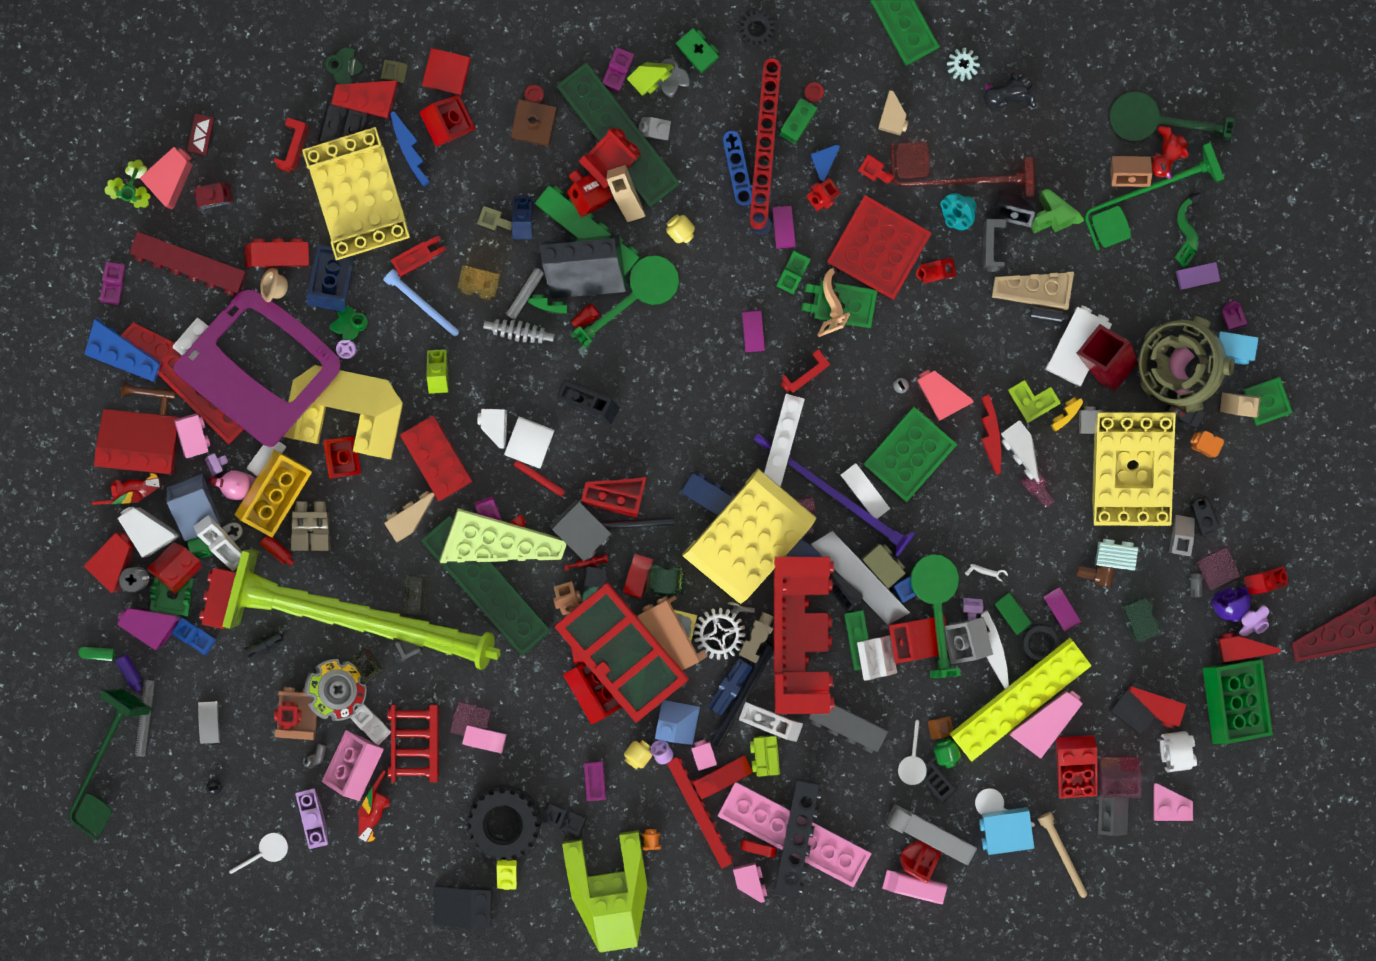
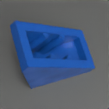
[811,145,840,183]

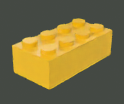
[234,449,312,538]

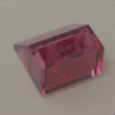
[1100,757,1141,798]

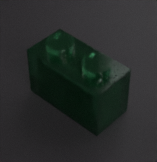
[1122,598,1161,642]

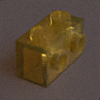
[457,266,501,300]

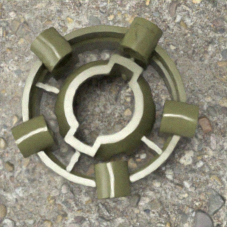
[1139,316,1234,413]

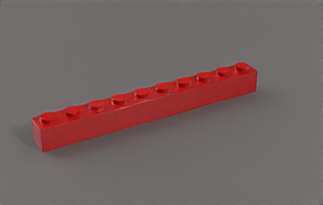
[667,756,733,869]

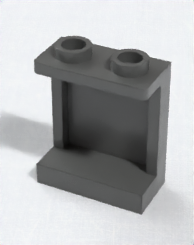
[982,219,1006,272]
[550,499,611,561]

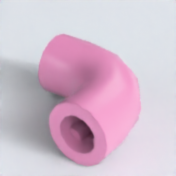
[1169,347,1195,394]

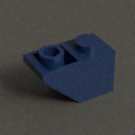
[512,196,533,239]

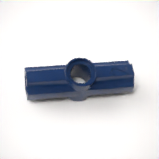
[708,658,753,715]

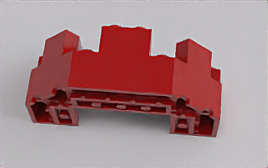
[774,556,834,714]

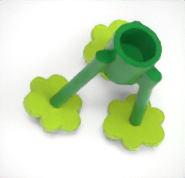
[104,160,151,208]

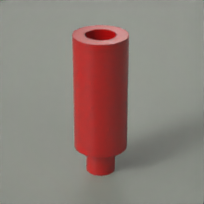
[260,535,295,566]

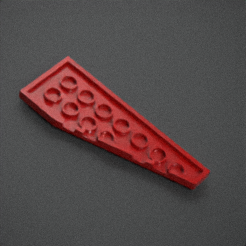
[120,323,244,444]

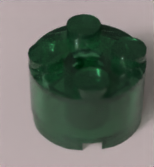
[646,565,686,596]

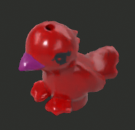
[1152,126,1189,179]

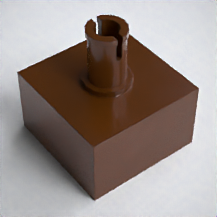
[511,100,557,147]

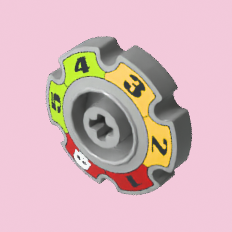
[304,659,366,721]

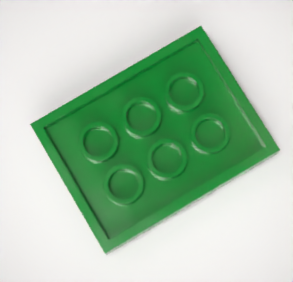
[863,407,957,502]

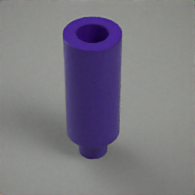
[115,654,143,692]

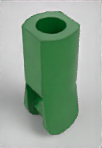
[78,647,115,661]

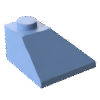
[655,700,700,745]

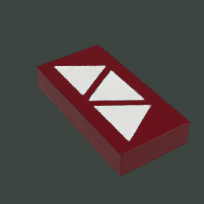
[187,114,215,156]

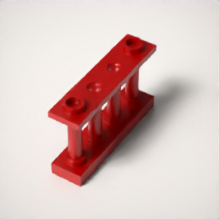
[388,704,439,782]

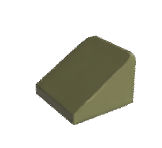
[381,60,407,83]

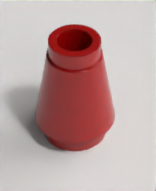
[571,304,601,329]

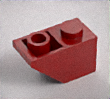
[1244,566,1289,595]

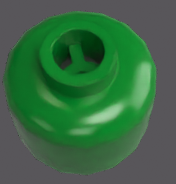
[933,738,961,768]

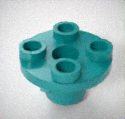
[940,193,977,230]

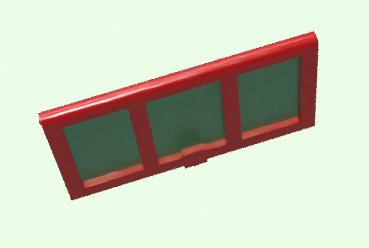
[554,582,689,723]

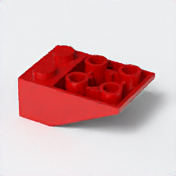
[888,615,948,664]
[1056,735,1097,798]

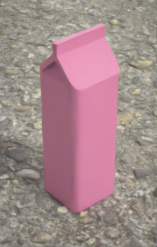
[882,870,947,904]

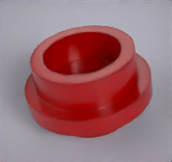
[805,82,824,102]
[524,85,544,103]

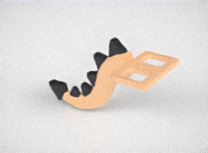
[818,265,850,337]

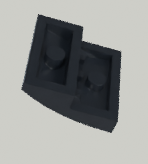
[318,104,367,143]

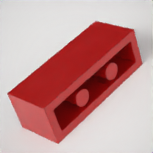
[200,568,236,629]

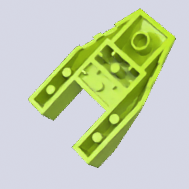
[562,830,648,952]

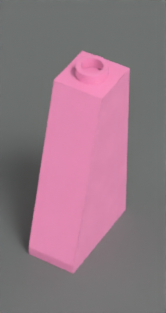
[1009,691,1083,758]

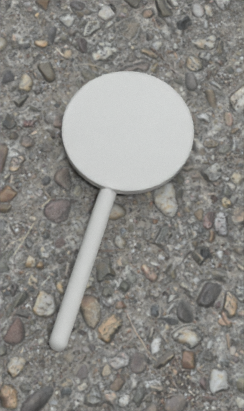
[898,720,927,785]
[975,788,1035,827]
[229,833,288,874]

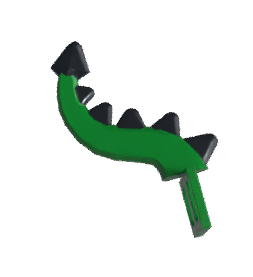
[1175,193,1206,269]

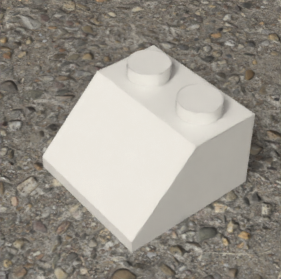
[478,409,507,449]

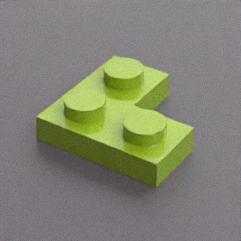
[1008,380,1061,423]

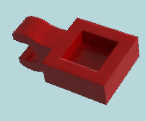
[858,154,894,184]

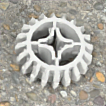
[694,608,746,660]

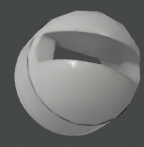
[893,378,909,393]

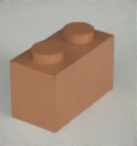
[1110,156,1152,187]

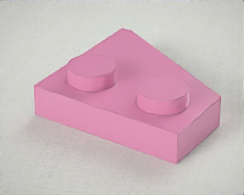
[1153,783,1193,821]

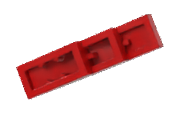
[981,395,1001,475]

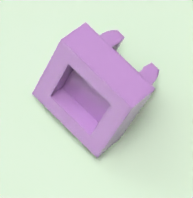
[205,453,228,476]
[963,598,983,620]

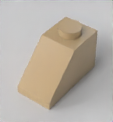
[878,91,908,135]
[1220,392,1261,417]

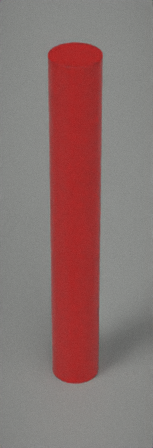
[513,460,565,497]

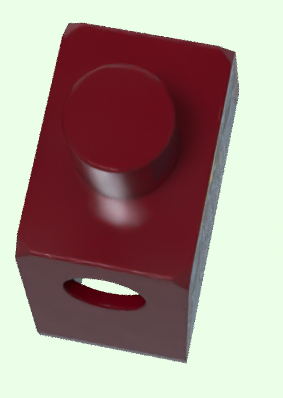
[194,183,234,210]

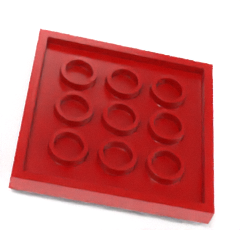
[827,195,931,300]

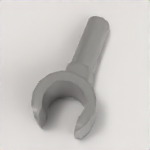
[728,601,755,614]

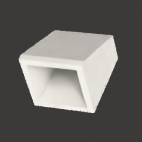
[118,506,181,557]

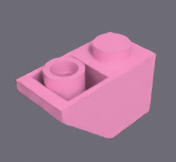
[733,862,767,903]

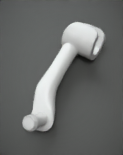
[965,564,1008,581]

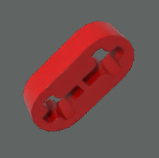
[740,839,777,858]

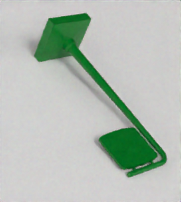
[1085,142,1224,250]

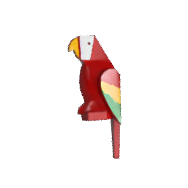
[92,472,161,505]
[358,770,390,842]

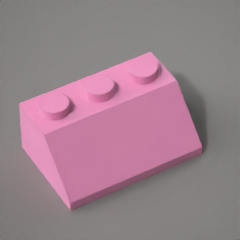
[322,730,384,801]

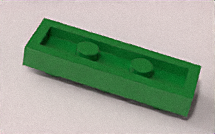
[844,610,869,670]

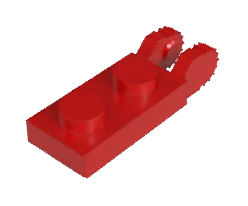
[391,236,446,277]

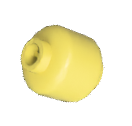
[667,215,695,243]
[624,740,652,770]

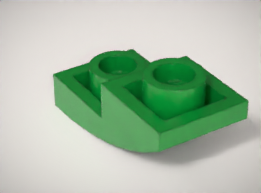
[528,295,568,314]

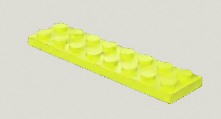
[950,638,1091,761]

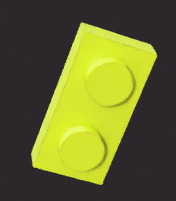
[497,859,517,890]

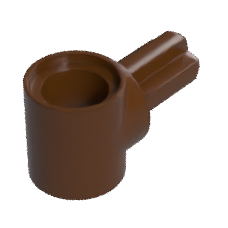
[1076,565,1115,587]

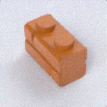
[1190,431,1224,457]

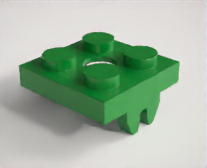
[150,577,195,616]

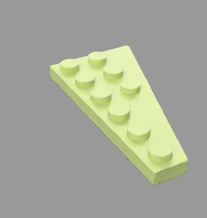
[439,509,567,563]

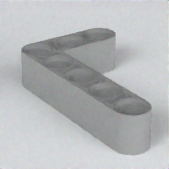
[886,804,977,865]

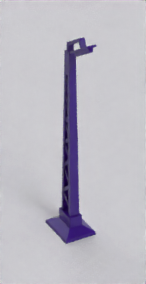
[753,434,915,557]

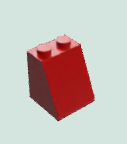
[84,532,135,593]

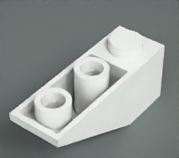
[1001,420,1040,483]

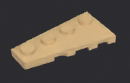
[992,272,1074,310]

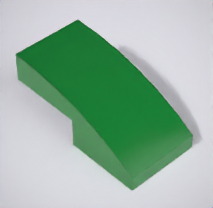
[777,250,811,295]

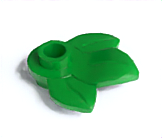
[329,307,368,341]

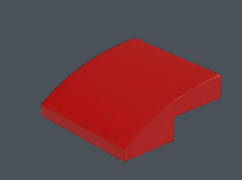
[422,48,471,95]

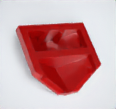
[900,839,942,883]

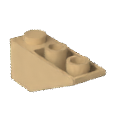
[607,165,645,222]
[384,491,435,542]

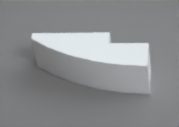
[841,463,890,519]
[193,515,242,571]

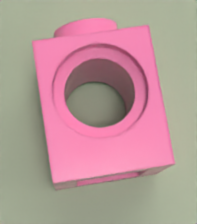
[691,739,717,771]

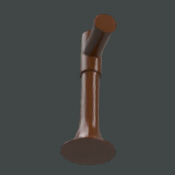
[121,379,176,415]

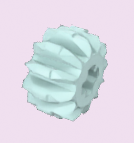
[947,48,980,81]

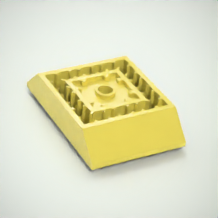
[1092,412,1176,526]

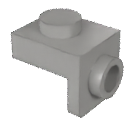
[639,117,671,140]

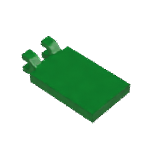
[801,281,877,328]

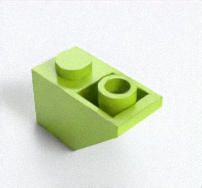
[627,62,674,96]
[427,349,448,394]

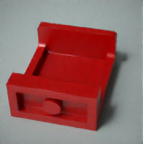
[273,117,310,172]
[579,127,641,189]
[780,349,830,393]

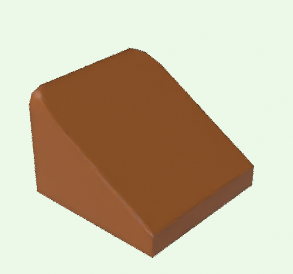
[928,716,954,739]

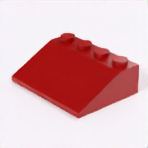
[94,409,180,474]

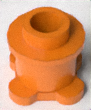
[641,829,661,850]

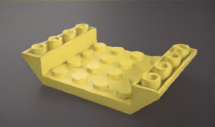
[302,127,410,260]

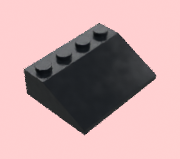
[540,234,626,298]

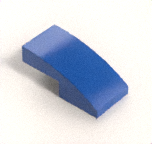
[172,618,217,655]

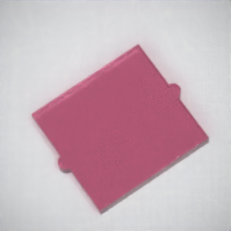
[1197,547,1240,590]
[450,702,491,736]

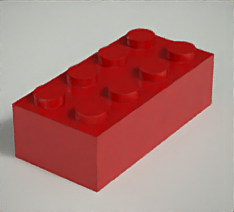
[400,416,473,501]

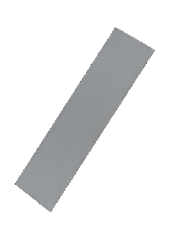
[811,531,910,625]

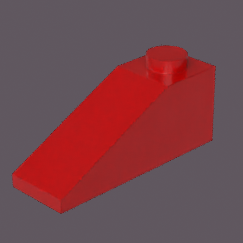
[1217,633,1281,662]
[1128,686,1186,728]
[693,755,753,800]

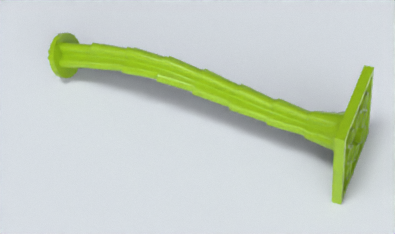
[222,549,501,670]

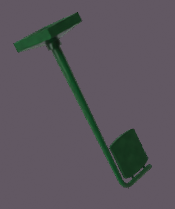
[69,689,152,841]

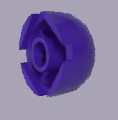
[1211,586,1251,622]

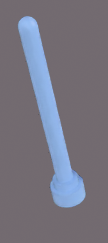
[383,269,459,336]

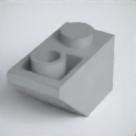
[1169,515,1195,556]

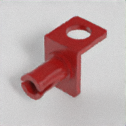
[916,258,956,284]

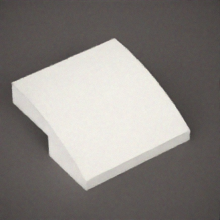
[504,417,555,468]
[857,635,897,680]

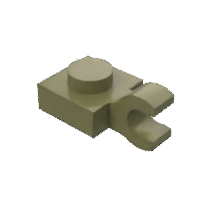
[477,206,512,231]

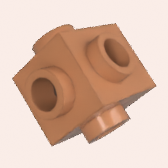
[553,581,582,615]

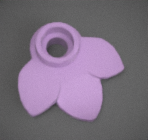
[1239,605,1269,636]

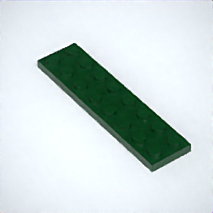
[556,62,680,208]
[421,516,551,656]

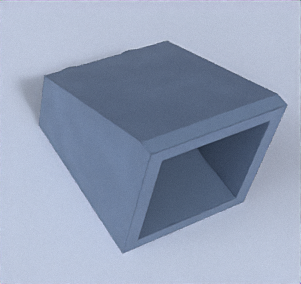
[167,474,221,541]

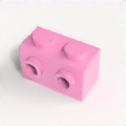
[174,413,210,458]

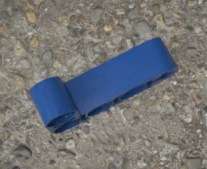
[723,131,771,206]

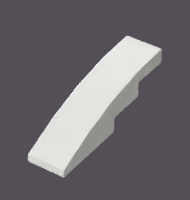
[980,610,1009,689]

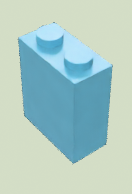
[979,807,1034,855]

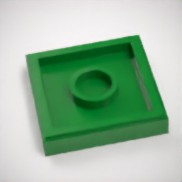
[1243,377,1293,426]

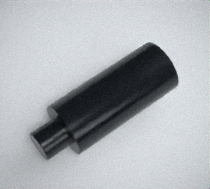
[1030,305,1069,324]

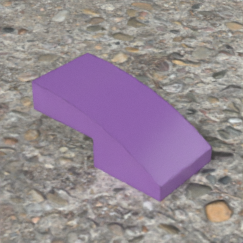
[1176,262,1220,290]

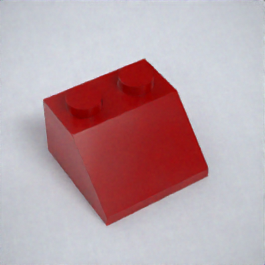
[419,95,476,147]
[147,542,202,594]

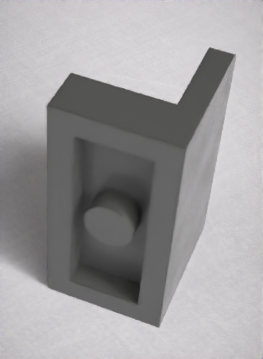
[1098,795,1129,836]

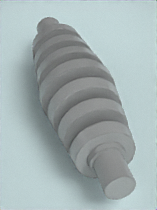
[483,319,555,343]

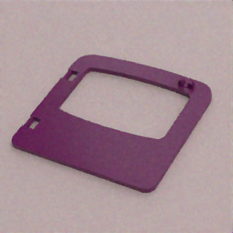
[174,290,341,448]

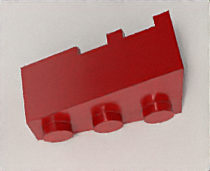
[331,80,399,120]

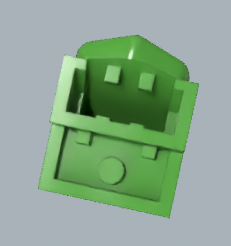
[1031,189,1084,233]

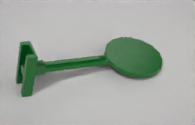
[571,256,679,351]
[910,554,961,678]

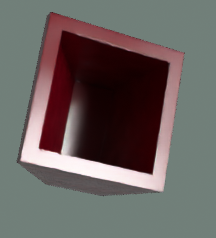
[1076,324,1138,392]

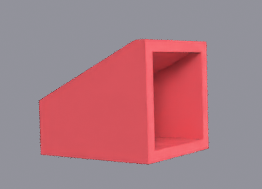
[140,147,193,210]

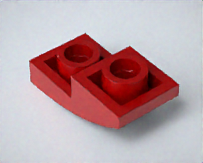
[623,554,653,599]

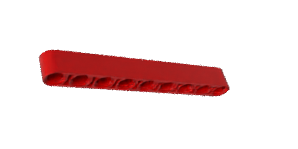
[750,58,781,229]

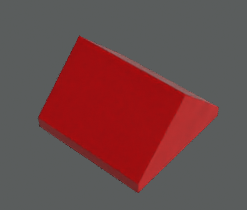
[323,436,361,479]

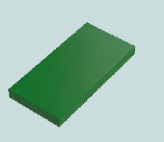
[870,0,940,66]

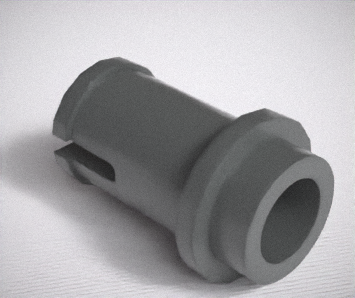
[1188,573,1204,597]

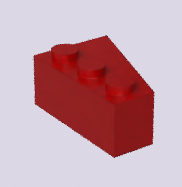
[244,239,309,268]
[581,477,646,517]

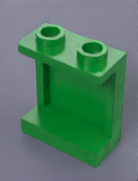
[779,99,817,145]

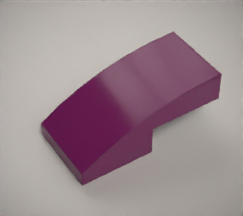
[602,47,634,93]
[772,206,795,249]
[100,262,125,305]
[742,310,765,352]
[1044,587,1081,632]

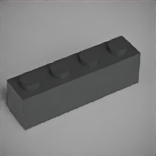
[808,704,888,753]

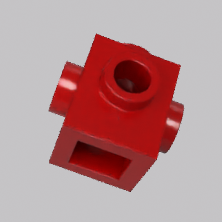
[806,178,841,211]
[274,702,302,729]

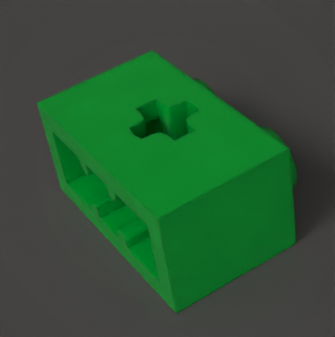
[676,28,719,74]

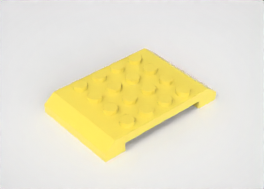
[682,468,816,604]

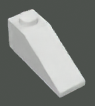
[739,702,803,742]

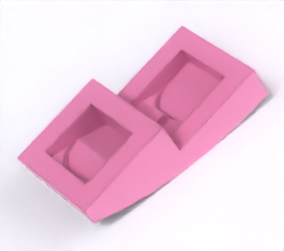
[462,725,507,753]

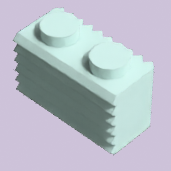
[1095,539,1138,570]

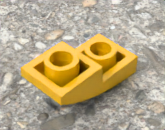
[1051,397,1083,431]

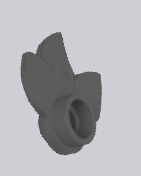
[657,58,690,97]

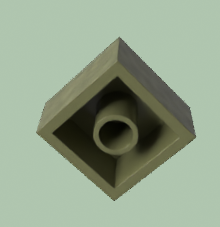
[861,543,905,588]

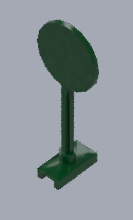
[1110,92,1234,142]

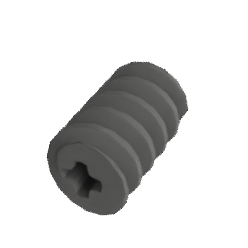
[119,567,150,592]

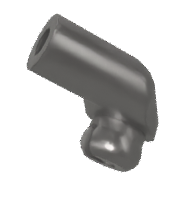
[303,744,327,768]

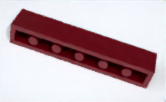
[129,232,248,296]

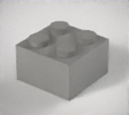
[944,617,993,664]

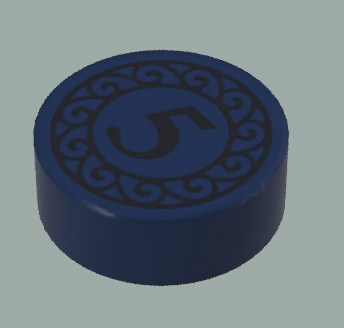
[752,215,771,235]

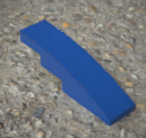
[390,111,431,187]

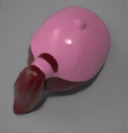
[207,471,256,500]

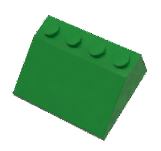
[1203,659,1273,744]

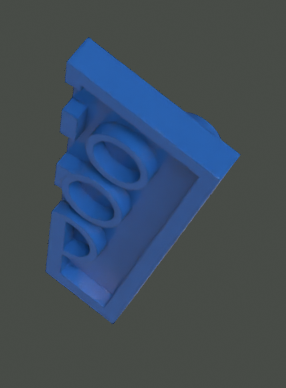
[84,318,161,382]

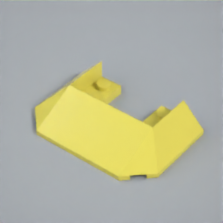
[283,365,403,459]

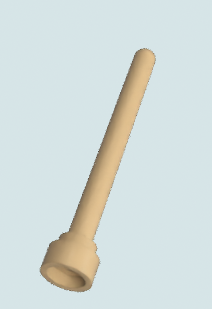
[1037,812,1087,898]

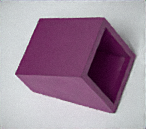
[117,607,183,650]

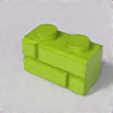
[750,735,780,777]

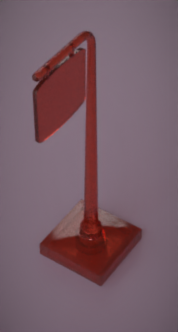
[890,142,1035,199]

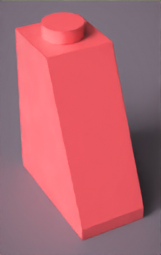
[917,370,973,421]

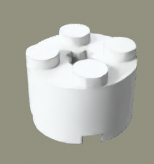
[1160,731,1197,772]

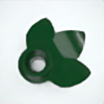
[325,47,364,84]

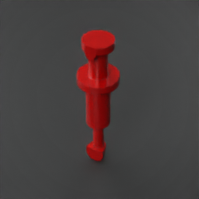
[564,553,609,571]

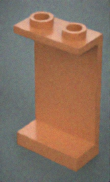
[638,596,708,676]

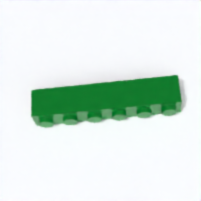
[535,186,640,276]

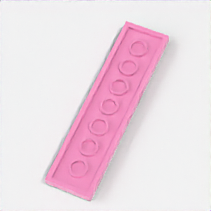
[718,782,871,888]

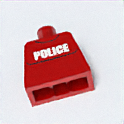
[568,170,613,218]

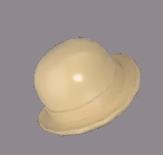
[260,268,288,302]

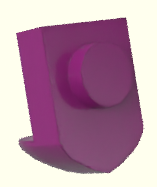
[1221,301,1247,331]

